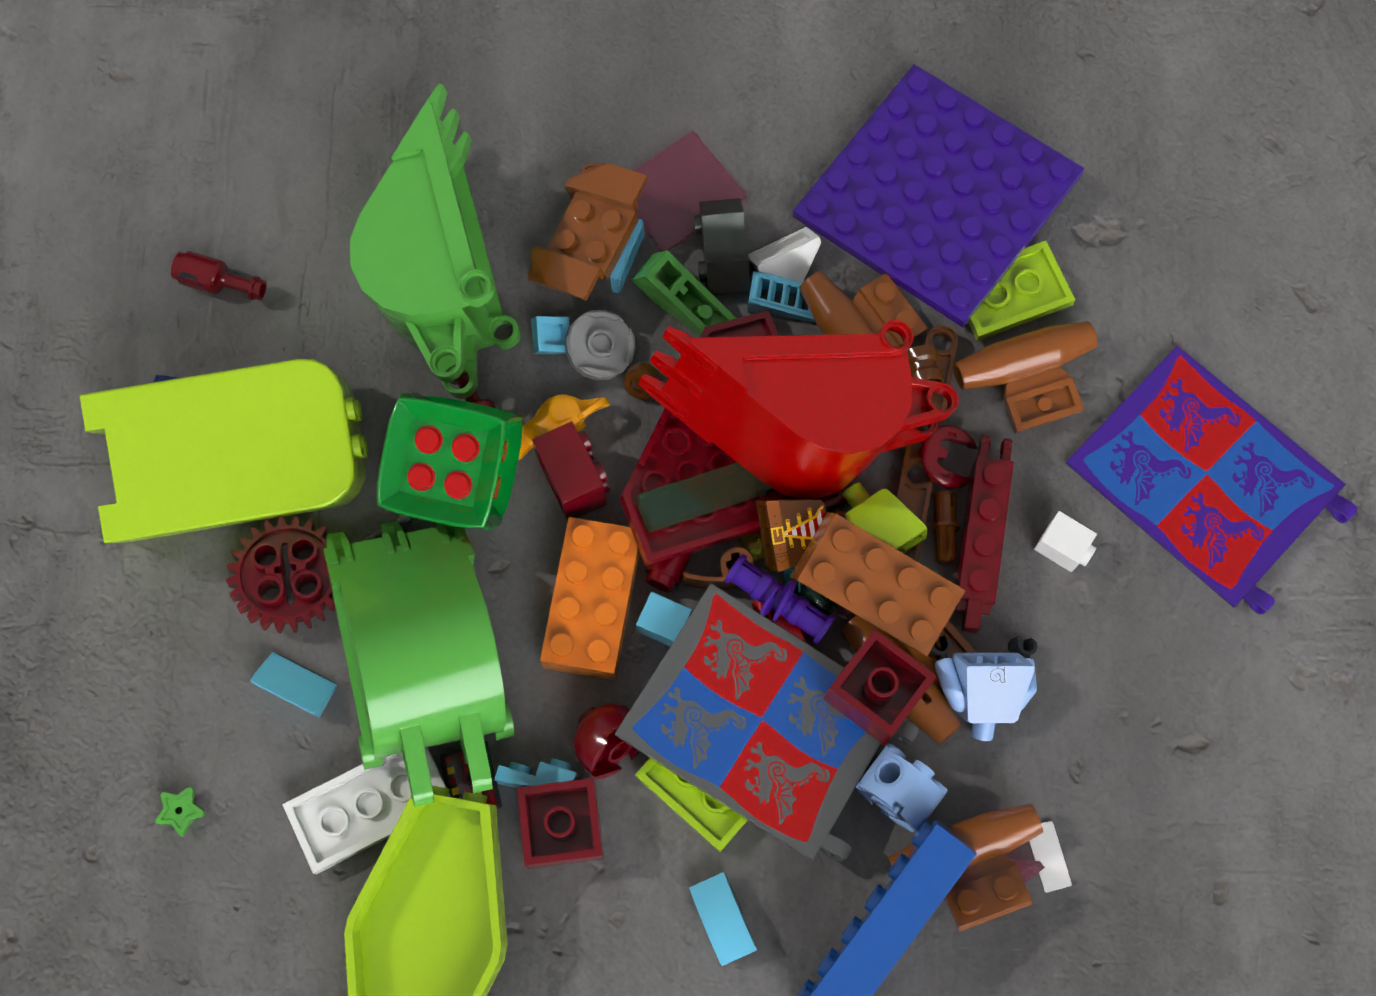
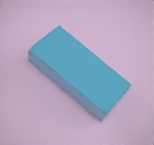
[250,652,338,718]

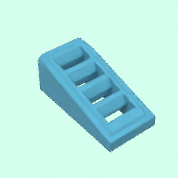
[610,218,645,294]
[747,271,816,323]

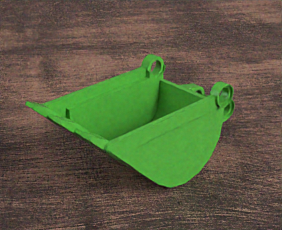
[350,83,521,399]
[324,521,515,807]

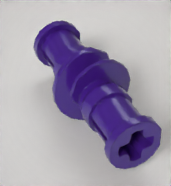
[724,554,836,645]

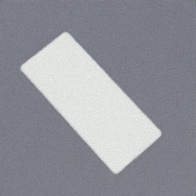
[1029,821,1072,893]

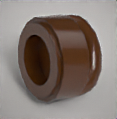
[624,362,662,400]

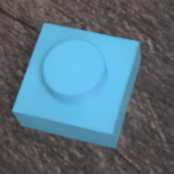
[531,316,570,354]

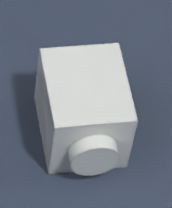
[1034,511,1097,572]

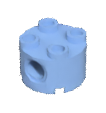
[855,743,948,833]

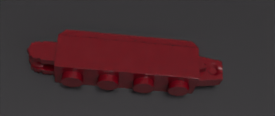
[955,434,1014,634]

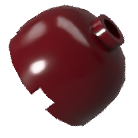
[573,703,640,779]

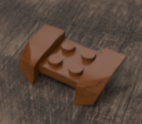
[528,163,648,301]

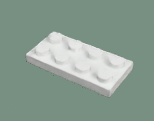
[282,747,451,874]

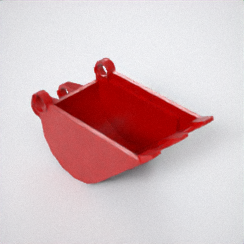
[638,319,959,499]

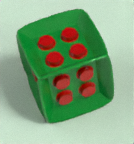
[377,392,523,530]

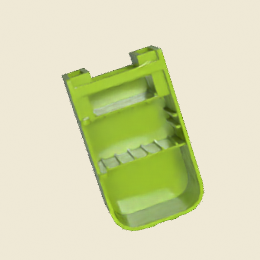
[80,359,369,544]

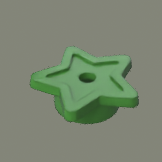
[155,787,205,836]

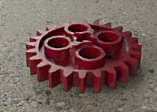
[226,516,336,634]

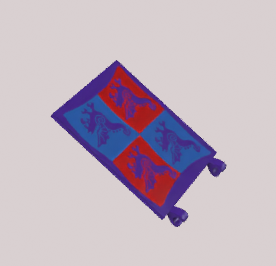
[1065,346,1358,615]

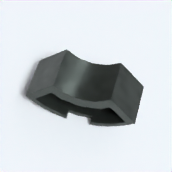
[693,198,750,294]

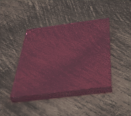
[634,131,746,251]

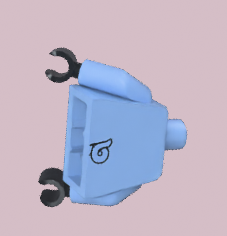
[928,635,1038,741]

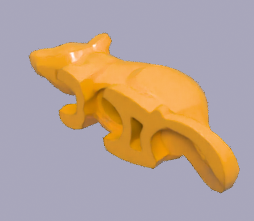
[518,394,610,460]

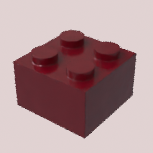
[532,421,610,522]
[823,629,937,746]
[517,778,604,869]

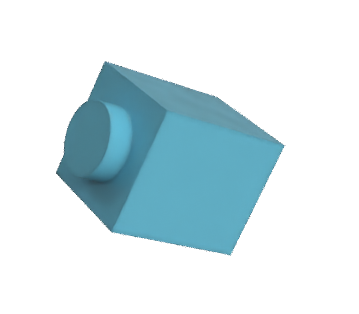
[636,592,692,647]

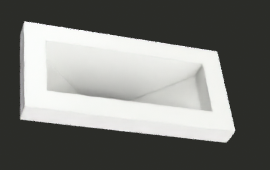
[748,227,821,283]

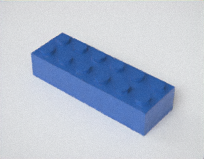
[796,818,977,996]

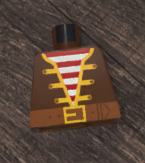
[755,499,847,572]

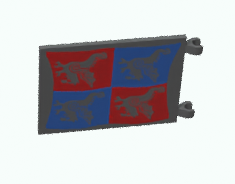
[614,584,918,862]

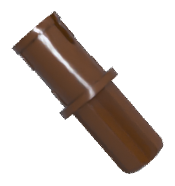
[931,491,960,564]

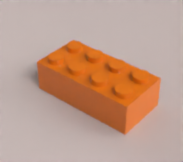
[540,517,640,681]

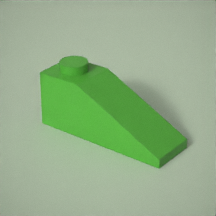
[630,250,737,336]

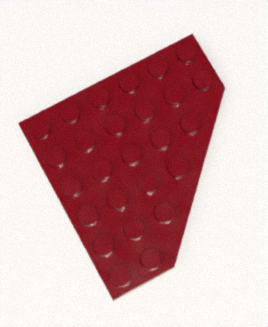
[620,310,847,566]

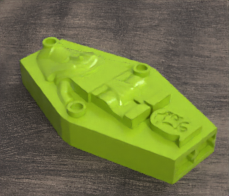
[344,785,508,996]

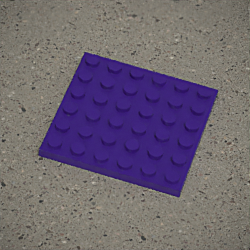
[793,64,1084,328]

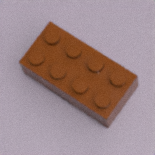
[790,512,966,656]

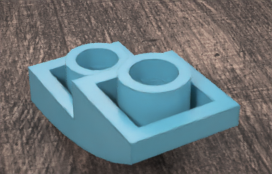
[494,758,579,788]
[689,872,757,966]

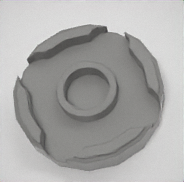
[565,310,636,381]

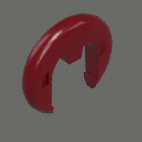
[920,425,978,488]

